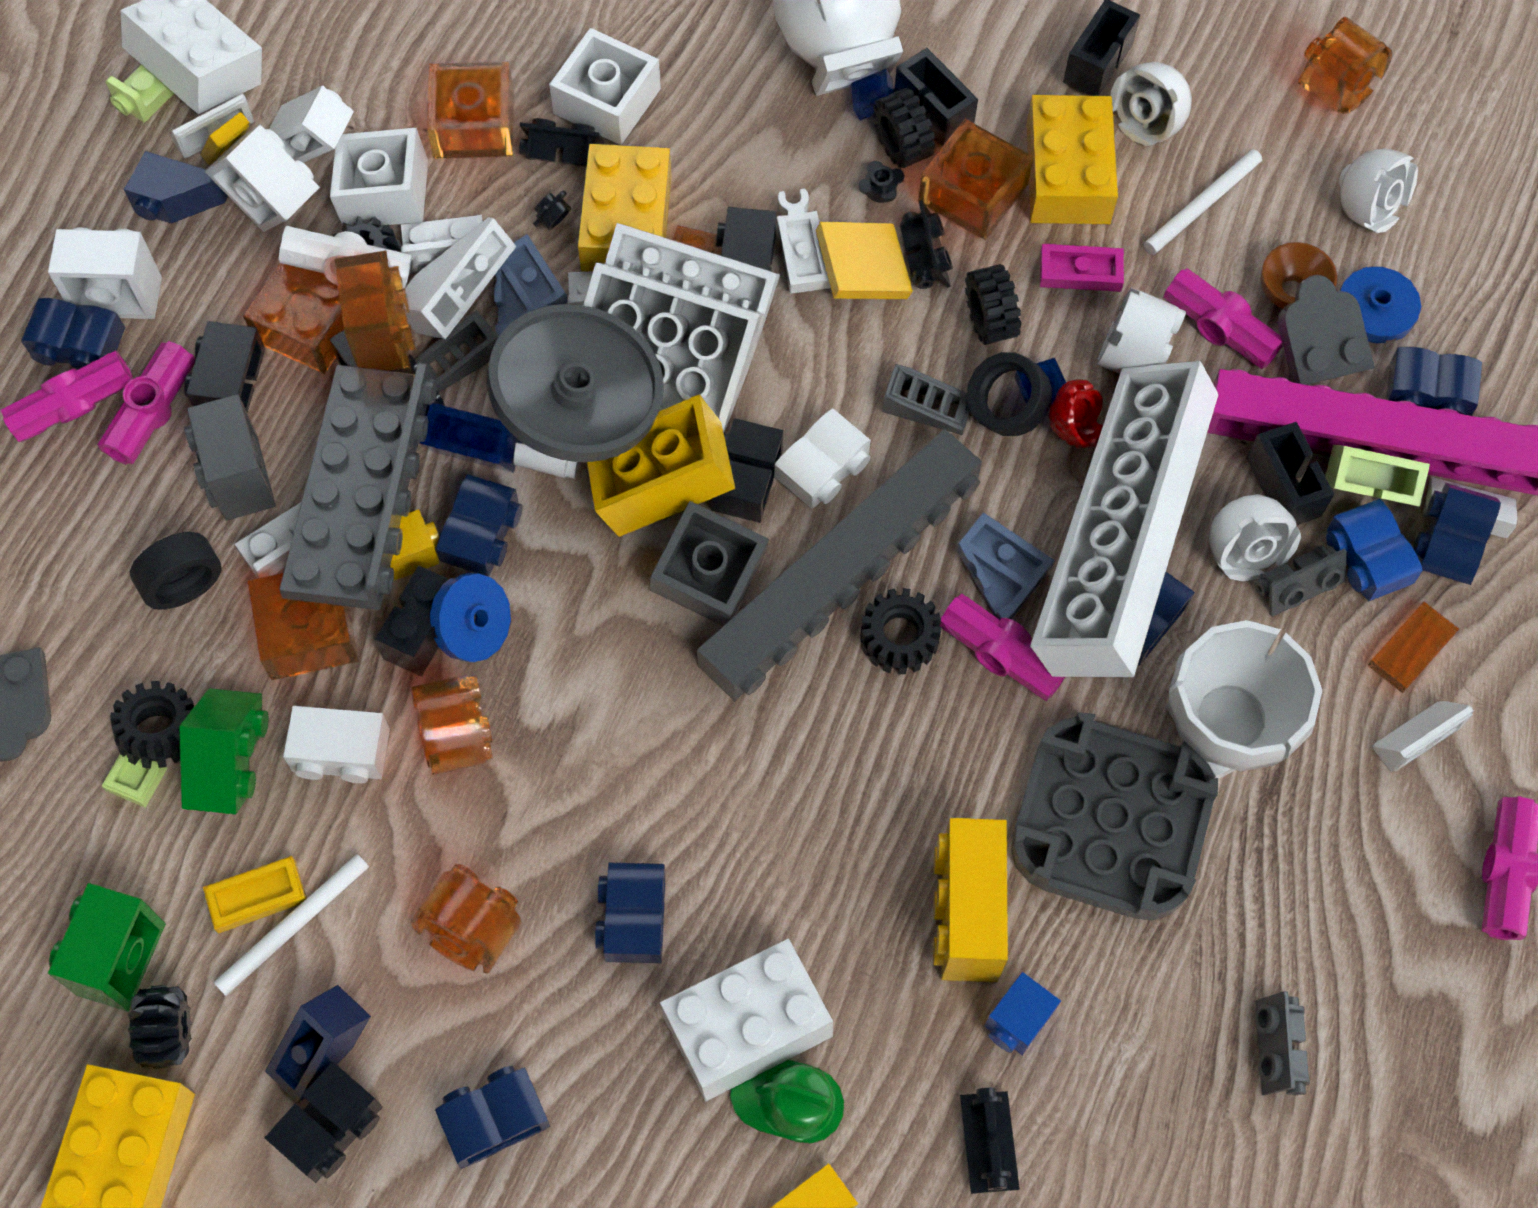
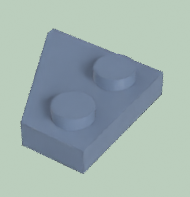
[494,234,568,336]
[957,512,1055,620]

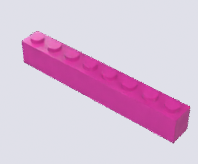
[1207,369,1538,496]

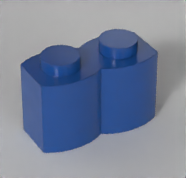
[1326,499,1423,601]

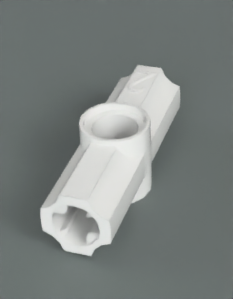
[278,226,412,292]

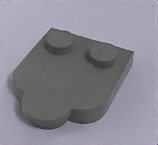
[1278,275,1375,385]
[0,647,51,762]

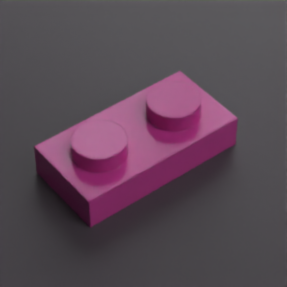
[1040,244,1124,292]

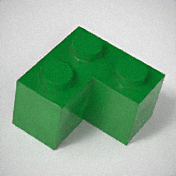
[179,688,269,815]

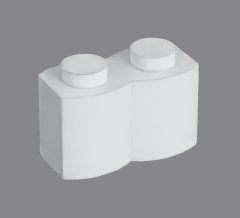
[774,409,871,509]

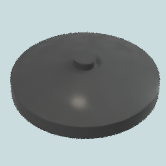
[487,304,664,462]

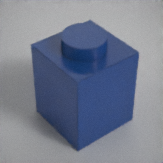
[984,972,1061,1056]

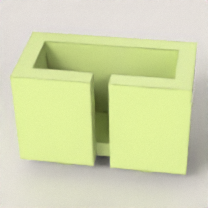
[1325,445,1430,507]

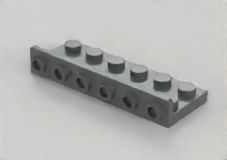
[279,362,437,610]

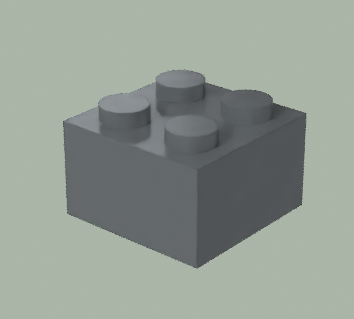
[184,394,276,521]
[650,501,769,626]

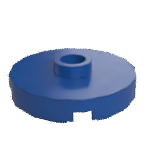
[1340,267,1422,344]
[430,573,511,662]

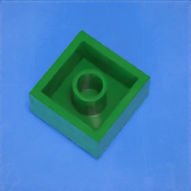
[48,883,166,1012]

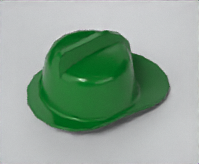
[730,1059,844,1144]

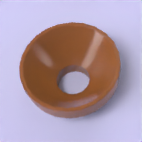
[1260,242,1337,309]

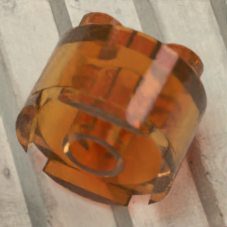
[1298,17,1392,114]
[411,675,493,776]
[410,864,522,973]

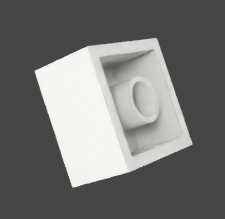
[549,28,661,145]
[205,125,320,232]
[330,128,428,226]
[48,227,162,319]

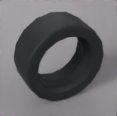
[966,352,1052,436]
[129,532,222,610]

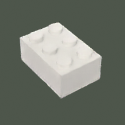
[121,0,262,115]
[660,938,833,1102]

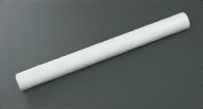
[1143,149,1262,255]
[213,854,369,996]

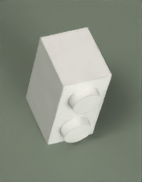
[269,86,354,163]
[283,706,390,783]

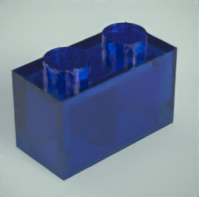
[419,403,522,473]

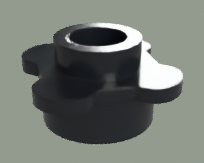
[859,161,905,203]
[533,190,572,231]

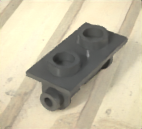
[1255,546,1346,617]
[1255,991,1310,1096]

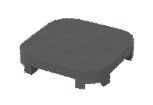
[1011,712,1218,921]

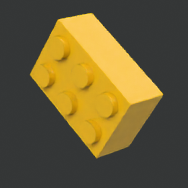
[1026,95,1118,224]
[578,144,672,272]
[587,394,735,537]
[933,818,1008,982]
[40,1064,195,1208]

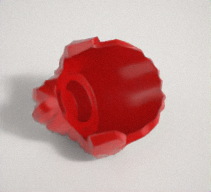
[1049,379,1103,449]

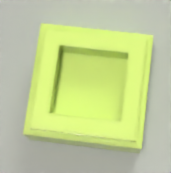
[102,754,168,808]

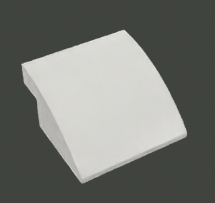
[583,223,780,433]

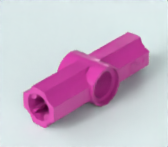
[1163,268,1283,369]
[97,341,196,465]
[0,351,134,442]
[940,593,1065,702]
[1481,796,1538,941]

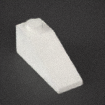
[392,217,516,339]

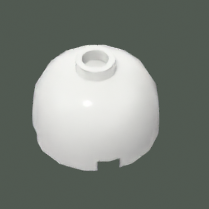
[1111,62,1192,146]
[1339,148,1418,233]
[1209,494,1301,581]

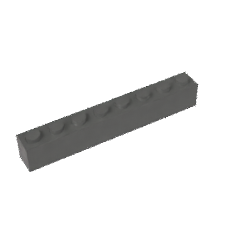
[697,429,982,702]

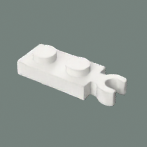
[777,188,830,294]

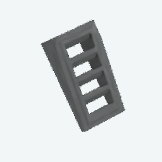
[414,310,498,392]
[882,364,970,435]

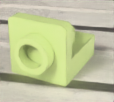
[105,65,174,123]

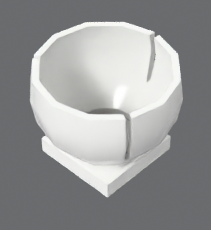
[773,0,903,96]
[1166,620,1323,779]

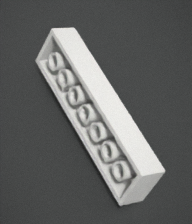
[1030,361,1219,677]

